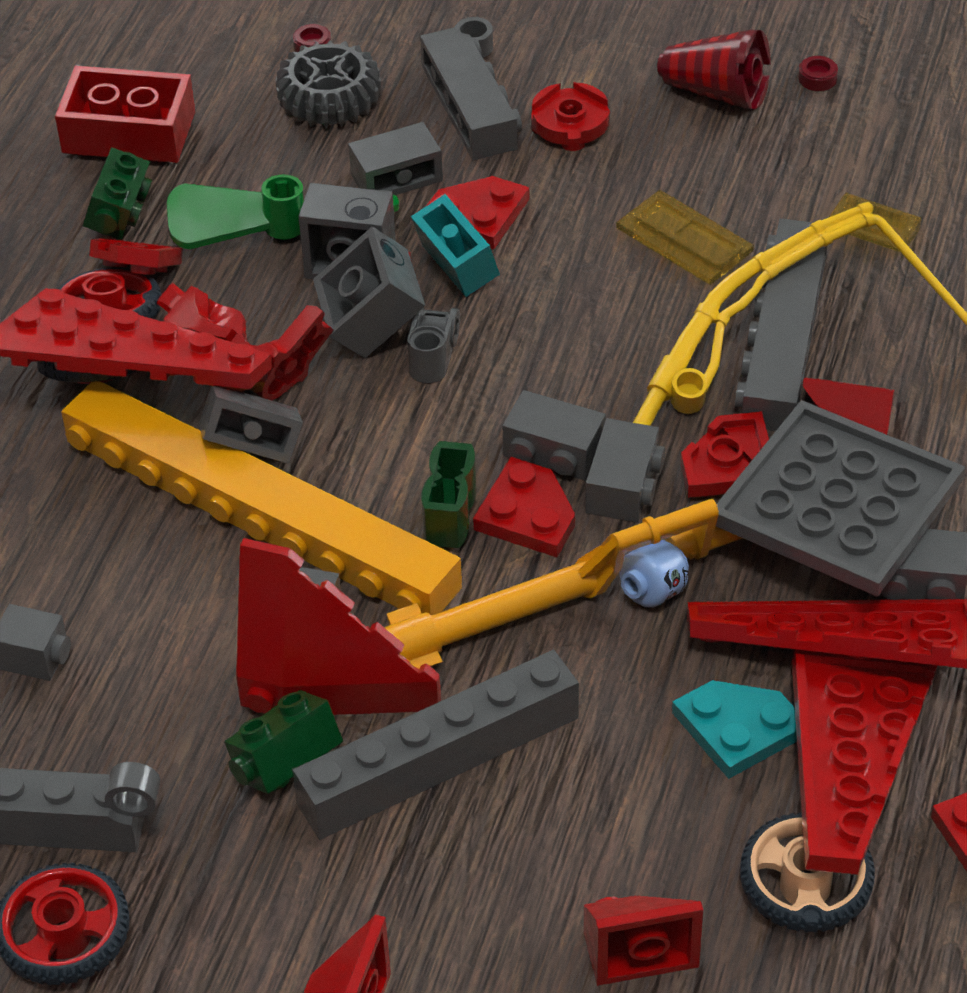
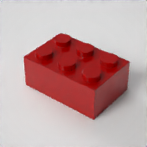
[55,65,195,163]

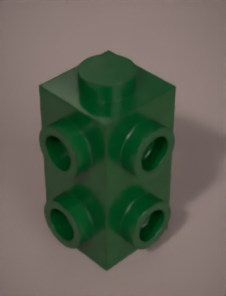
[82,147,152,240]
[224,690,343,794]

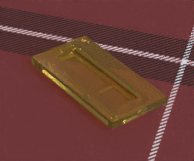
[616,189,754,285]

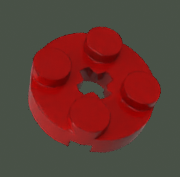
[531,82,610,151]

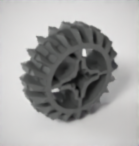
[275,40,381,128]

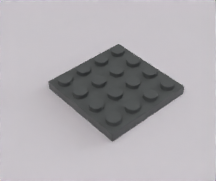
[716,400,965,597]

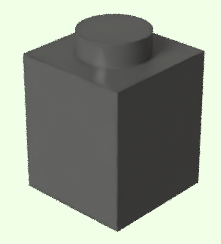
[0,604,71,681]

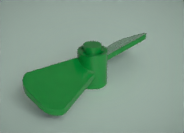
[167,174,399,249]

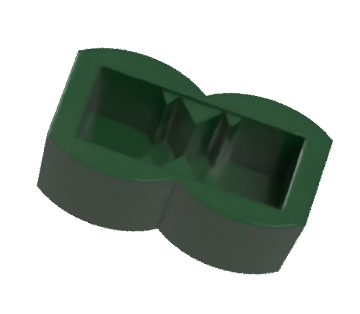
[421,441,476,548]

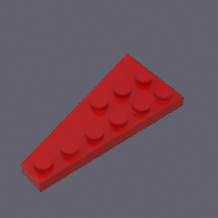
[0,288,272,389]
[687,599,967,669]
[792,649,938,875]

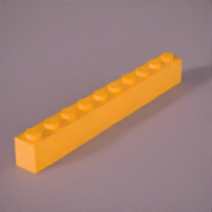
[61,381,462,615]

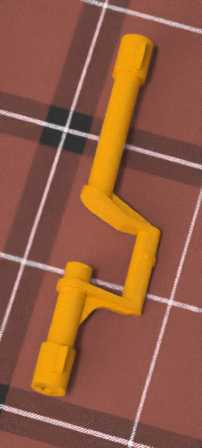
[384,498,742,669]

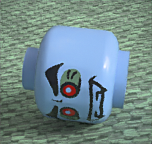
[619,540,689,608]

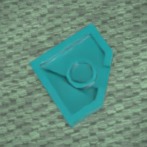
[672,680,797,779]

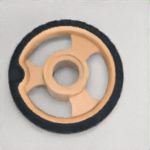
[740,812,875,933]

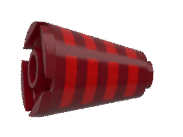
[657,29,771,109]

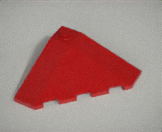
[236,538,441,715]

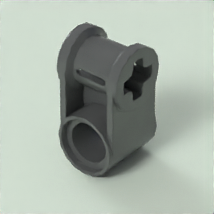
[408,307,460,383]

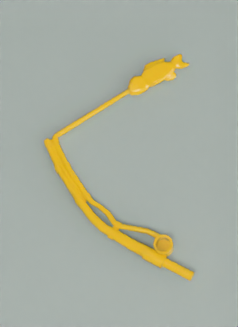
[633,202,967,426]

